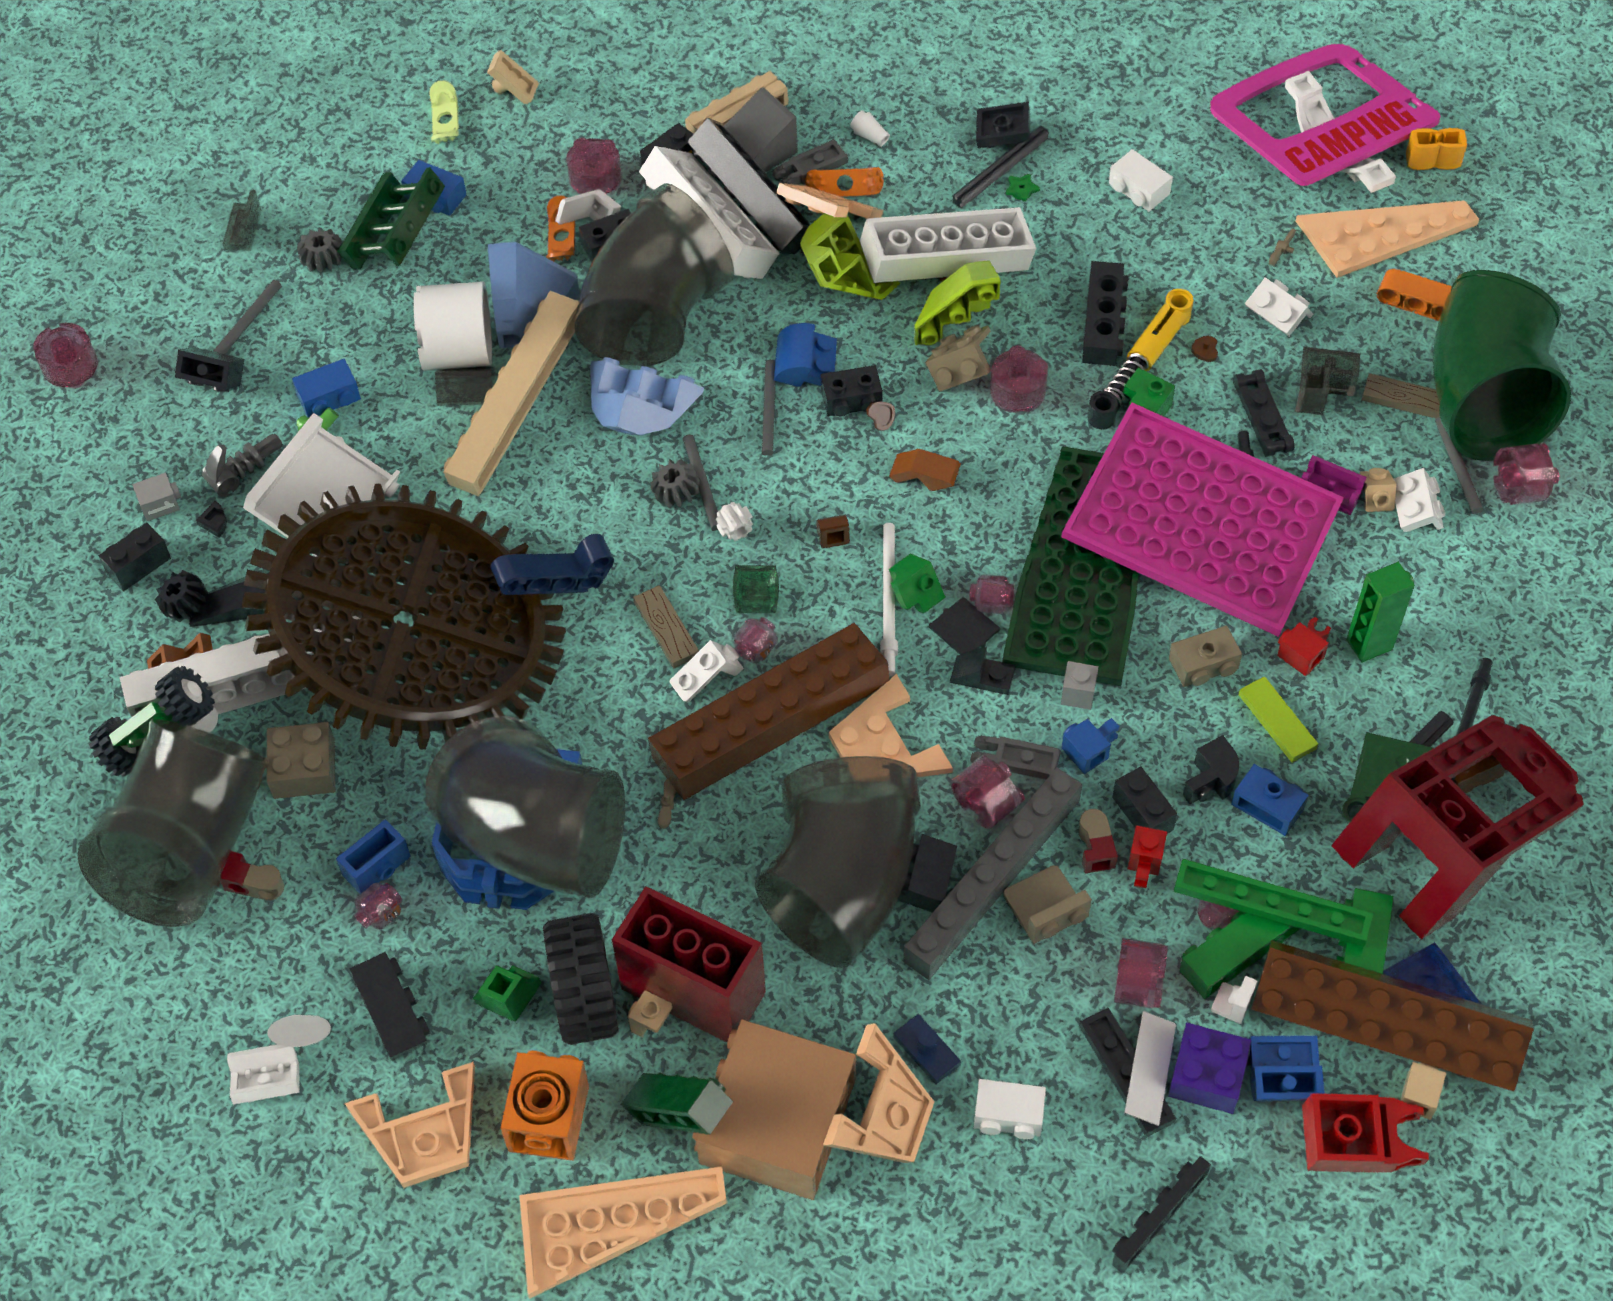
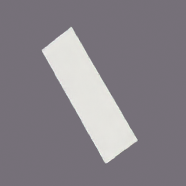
[1124,1011,1176,1126]

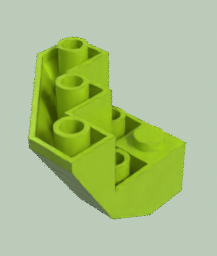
[914,260,1001,345]

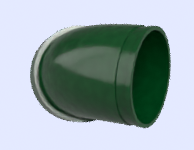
[1433,270,1571,461]

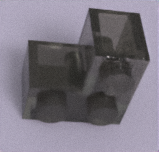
[1295,346,1361,415]

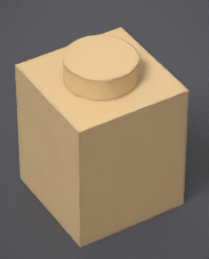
[1400,1062,1446,1120]

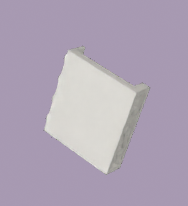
[243,413,400,557]

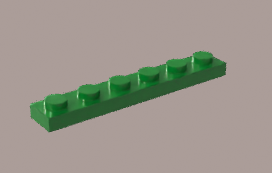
[1173,859,1373,947]

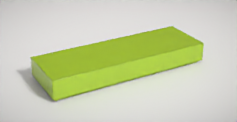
[1238,676,1319,763]

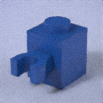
[1061,718,1120,775]

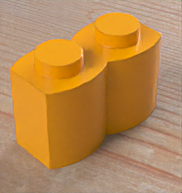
[1405,128,1467,170]

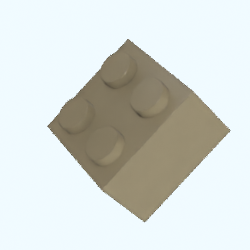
[267,722,336,799]

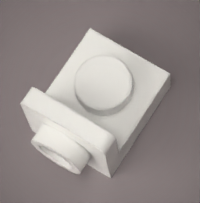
[1211,976,1258,1024]

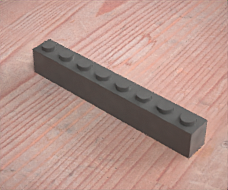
[903,768,1082,980]

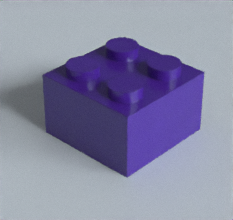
[1168,1022,1251,1114]

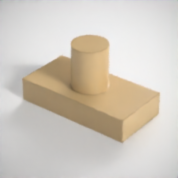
[487,50,539,104]

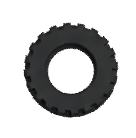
[543,913,619,1045]

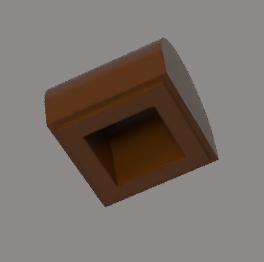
[816,514,850,549]

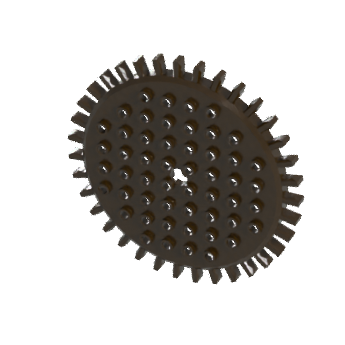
[242,484,566,750]

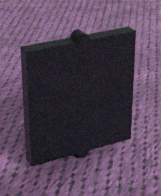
[929,596,1000,654]

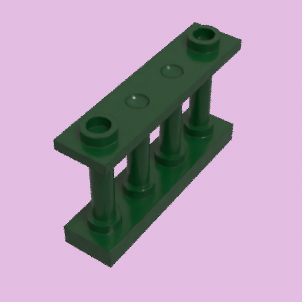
[337,167,445,270]

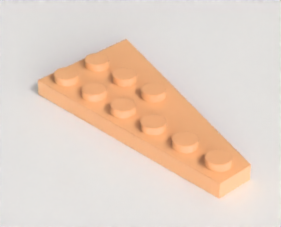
[1296,201,1479,278]
[519,1167,727,1299]

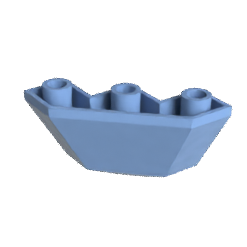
[488,242,580,348]
[590,357,704,435]

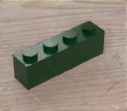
[620,1073,733,1135]

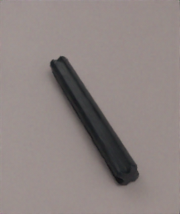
[952,126,1049,208]

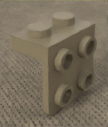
[925,325,991,392]
[1004,865,1092,944]

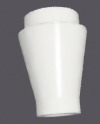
[850,110,890,147]

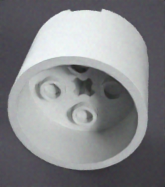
[414,282,492,371]

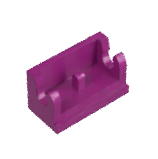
[1302,455,1367,516]

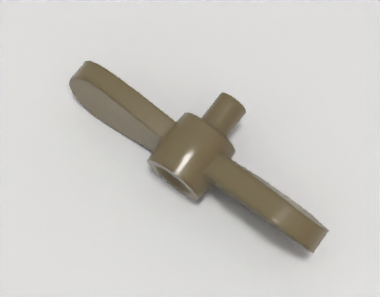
[1269,228,1296,266]
[658,778,676,829]

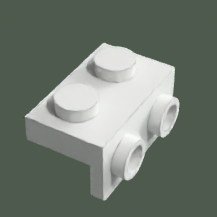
[1245,277,1313,336]
[1394,468,1445,532]
[227,1044,299,1105]

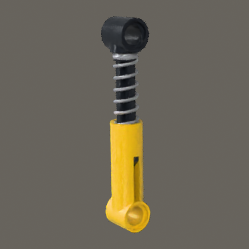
[1087,288,1194,429]

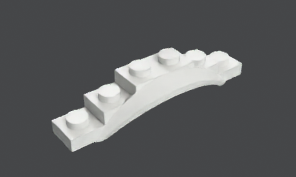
[1285,71,1396,193]

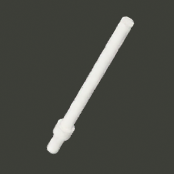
[880,523,898,677]

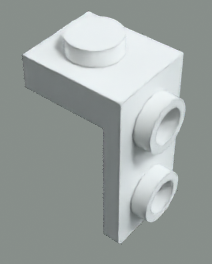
[556,189,621,224]
[670,640,744,702]

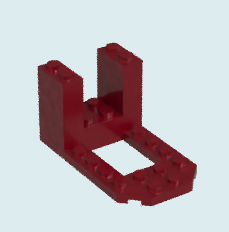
[1331,715,1584,940]

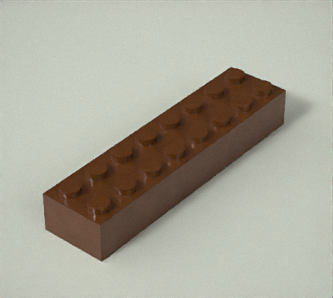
[648,623,890,800]
[1252,940,1534,1092]

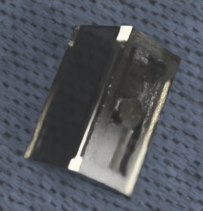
[222,190,262,251]
[435,367,495,406]

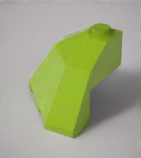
[800,213,900,300]

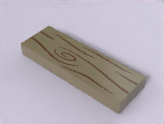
[1362,373,1440,418]
[633,585,699,669]

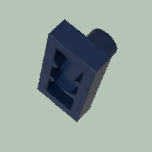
[893,1014,961,1085]

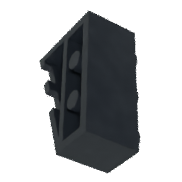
[349,951,430,1061]

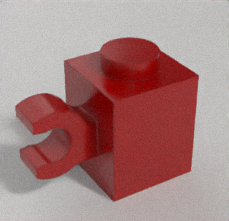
[1277,617,1331,676]
[1127,825,1167,889]

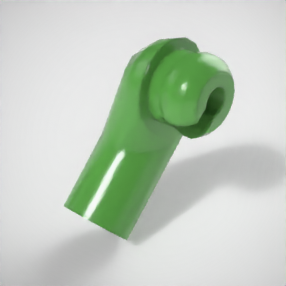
[296,407,339,431]

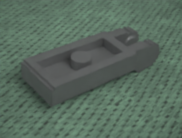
[772,139,848,185]
[970,735,1061,779]

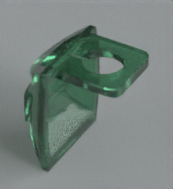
[733,565,779,613]

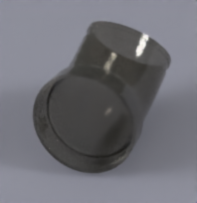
[575,183,734,366]
[425,716,625,898]
[77,718,270,927]
[755,756,921,968]

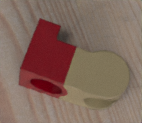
[1078,809,1118,874]
[219,851,284,900]

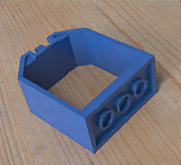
[431,738,586,910]

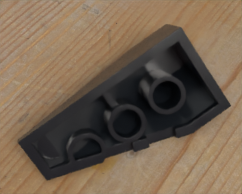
[189,569,307,627]

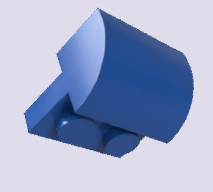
[774,323,837,387]
[1249,1035,1324,1101]

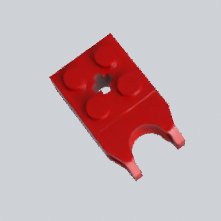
[1302,1093,1429,1172]

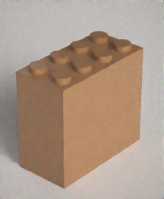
[692,1019,856,1201]

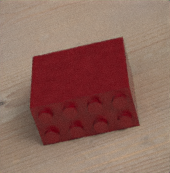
[612,886,766,1042]

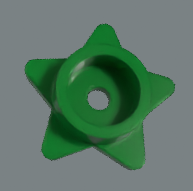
[1006,174,1040,202]

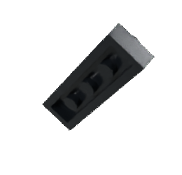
[1079,1008,1176,1137]
[1112,1156,1211,1274]

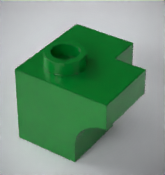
[1123,368,1176,416]
[888,553,946,614]
[473,965,542,1022]

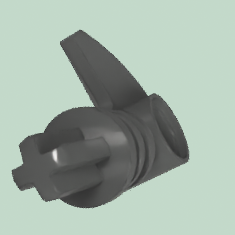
[202,434,283,497]

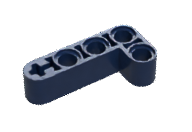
[490,534,614,595]

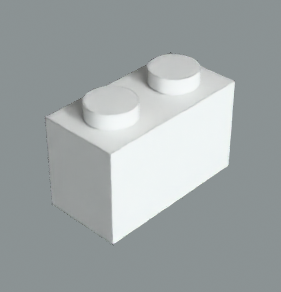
[1109,149,1173,211]
[974,1079,1046,1139]

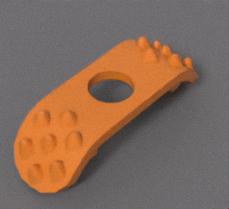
[805,167,884,197]
[546,195,575,262]

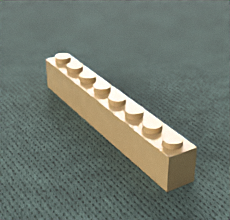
[443,291,584,497]

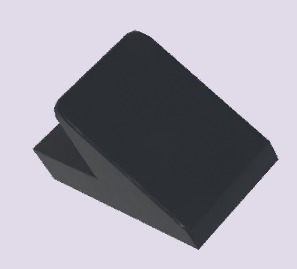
[950,647,1016,695]

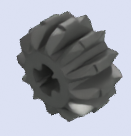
[297,227,342,274]
[650,459,700,509]

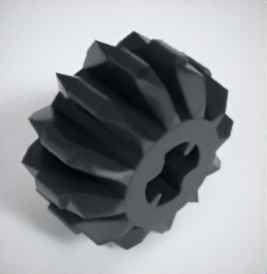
[155,570,208,622]

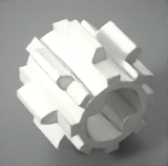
[716,502,753,541]

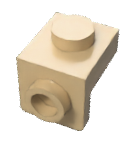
[1360,468,1396,512]
[628,990,672,1037]

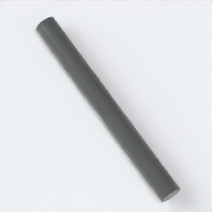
[213,279,282,354]
[762,360,776,456]
[1435,417,1483,514]
[683,434,718,531]

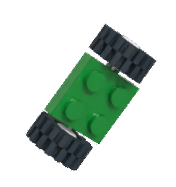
[89,666,215,777]

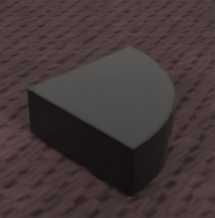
[196,501,227,538]

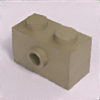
[1169,625,1242,687]

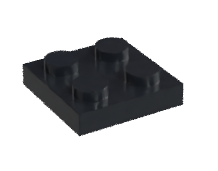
[976,101,1030,148]

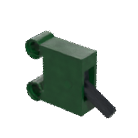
[1342,711,1454,824]

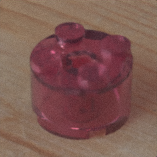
[566,138,622,194]
[33,323,98,389]
[990,345,1048,413]
[1493,443,1559,505]
[951,755,1025,829]
[1114,938,1168,1009]

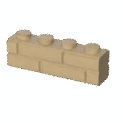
[685,71,788,134]

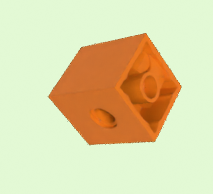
[500,1050,589,1161]

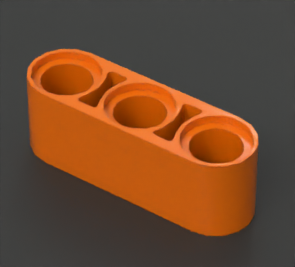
[1377,269,1452,321]

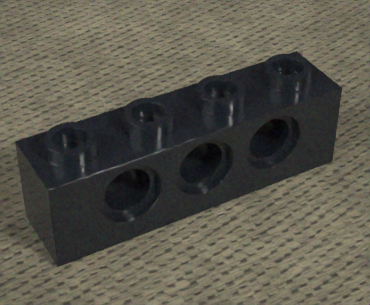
[1082,261,1129,366]

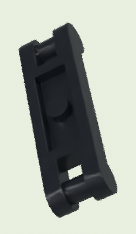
[1233,369,1295,457]

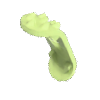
[429,80,459,144]

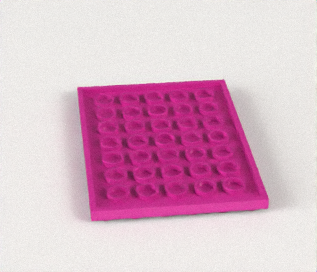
[1061,402,1344,637]

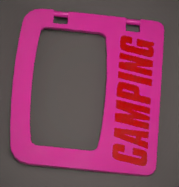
[1210,44,1441,186]

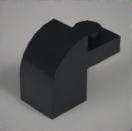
[1183,735,1239,805]

